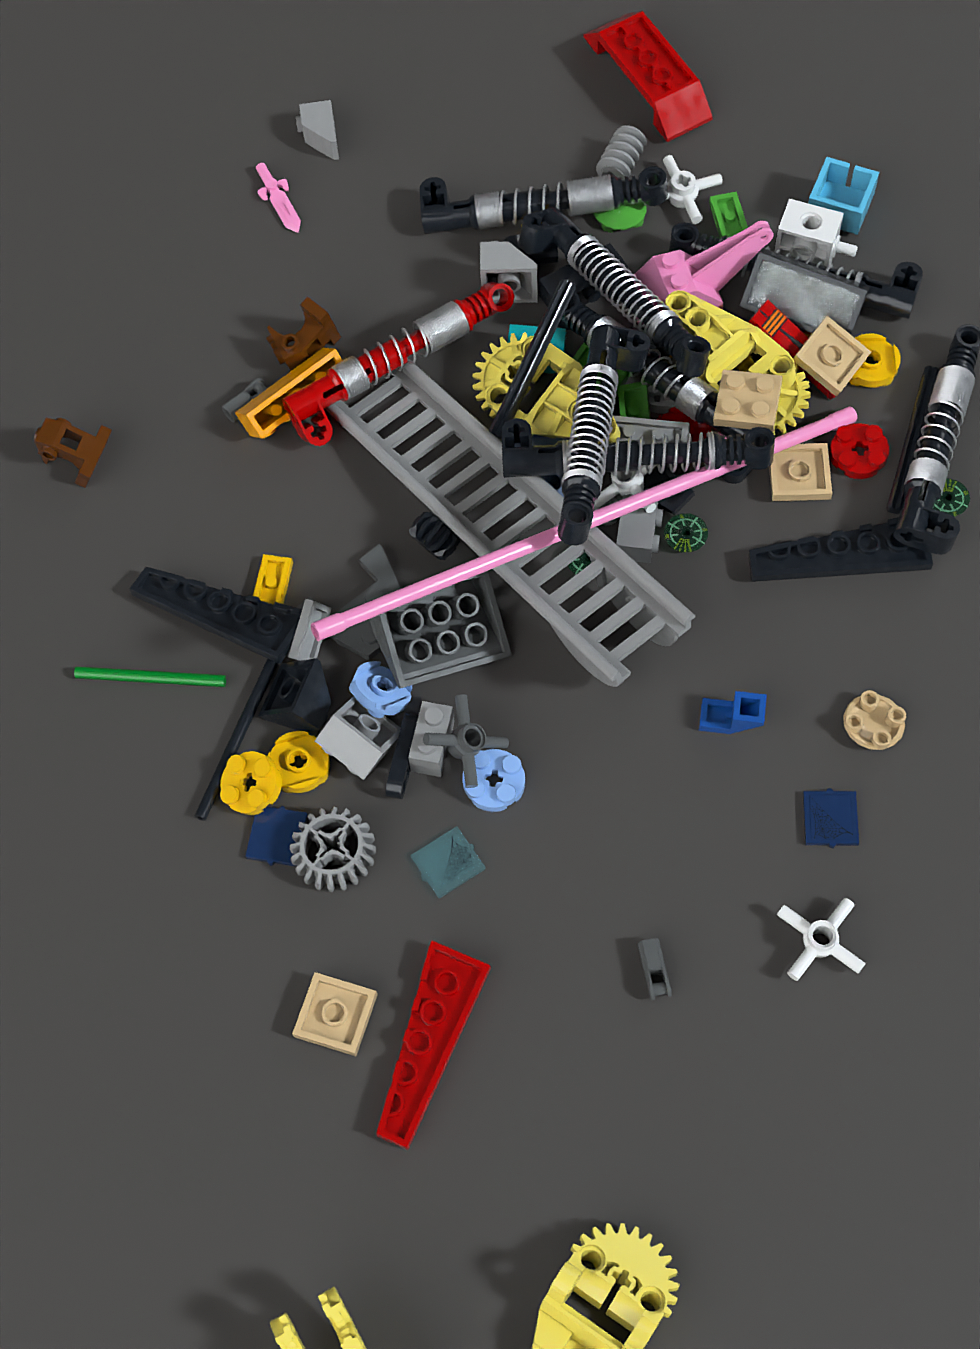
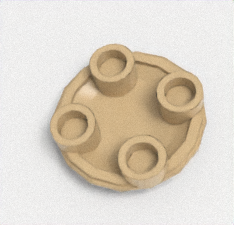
[843,690,906,750]

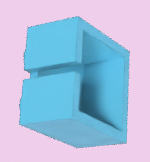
[808,157,879,235]

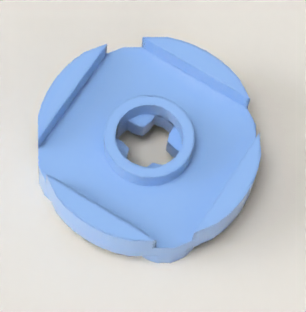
[349,661,412,718]
[463,749,525,812]

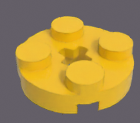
[849,333,901,388]
[268,731,330,793]
[220,751,282,815]

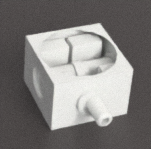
[774,199,858,267]

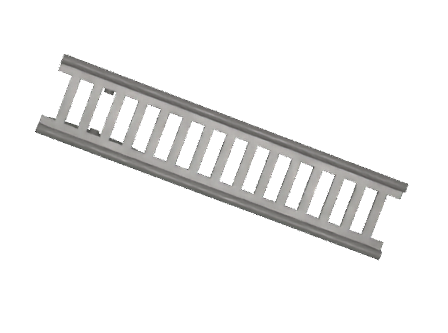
[325,357,695,687]

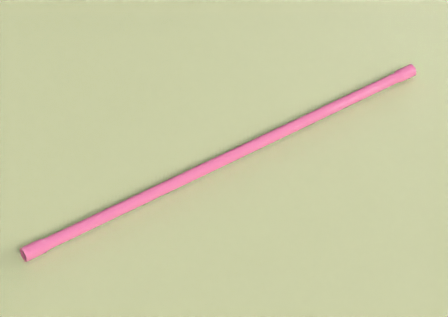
[311,406,857,641]

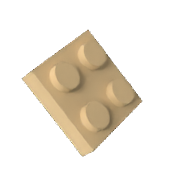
[793,316,871,396]
[713,370,782,432]
[769,443,832,501]
[292,972,378,1056]

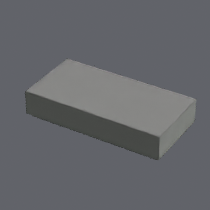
[288,599,331,661]

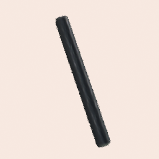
[489,279,576,439]
[886,365,940,515]

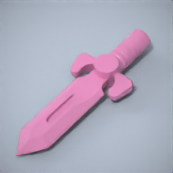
[256,163,301,233]

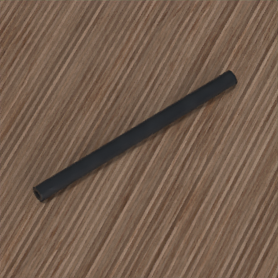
[194,659,278,821]

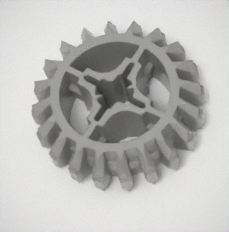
[290,806,376,892]

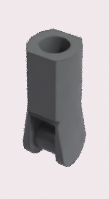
[222,378,269,423]
[637,938,672,1001]

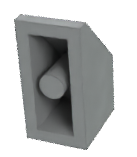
[296,100,339,160]

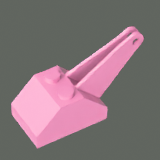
[632,221,774,328]

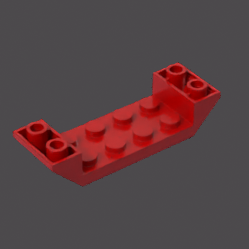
[584,11,713,142]

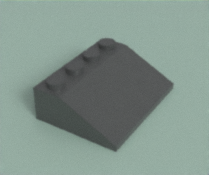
[366,571,512,689]

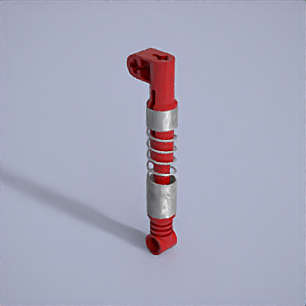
[282,282,514,446]

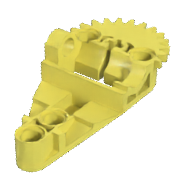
[665,290,811,436]
[472,333,620,442]
[532,1223,679,1349]

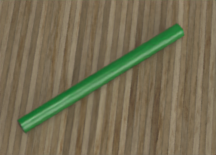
[74,666,226,687]

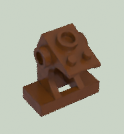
[266,297,341,371]
[34,417,112,488]

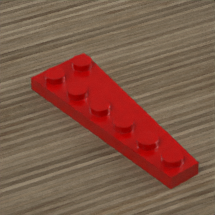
[376,941,491,1150]

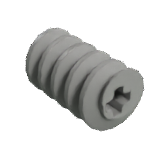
[596,125,647,180]

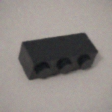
[539,243,628,307]

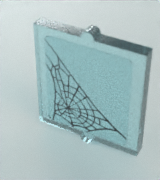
[410,826,486,899]

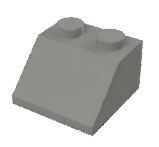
[480,241,538,303]
[315,696,401,780]

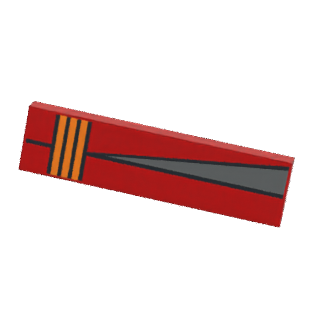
[748,300,835,400]

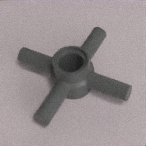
[423,694,509,788]

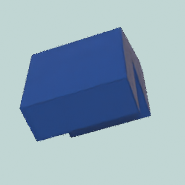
[699,691,767,734]

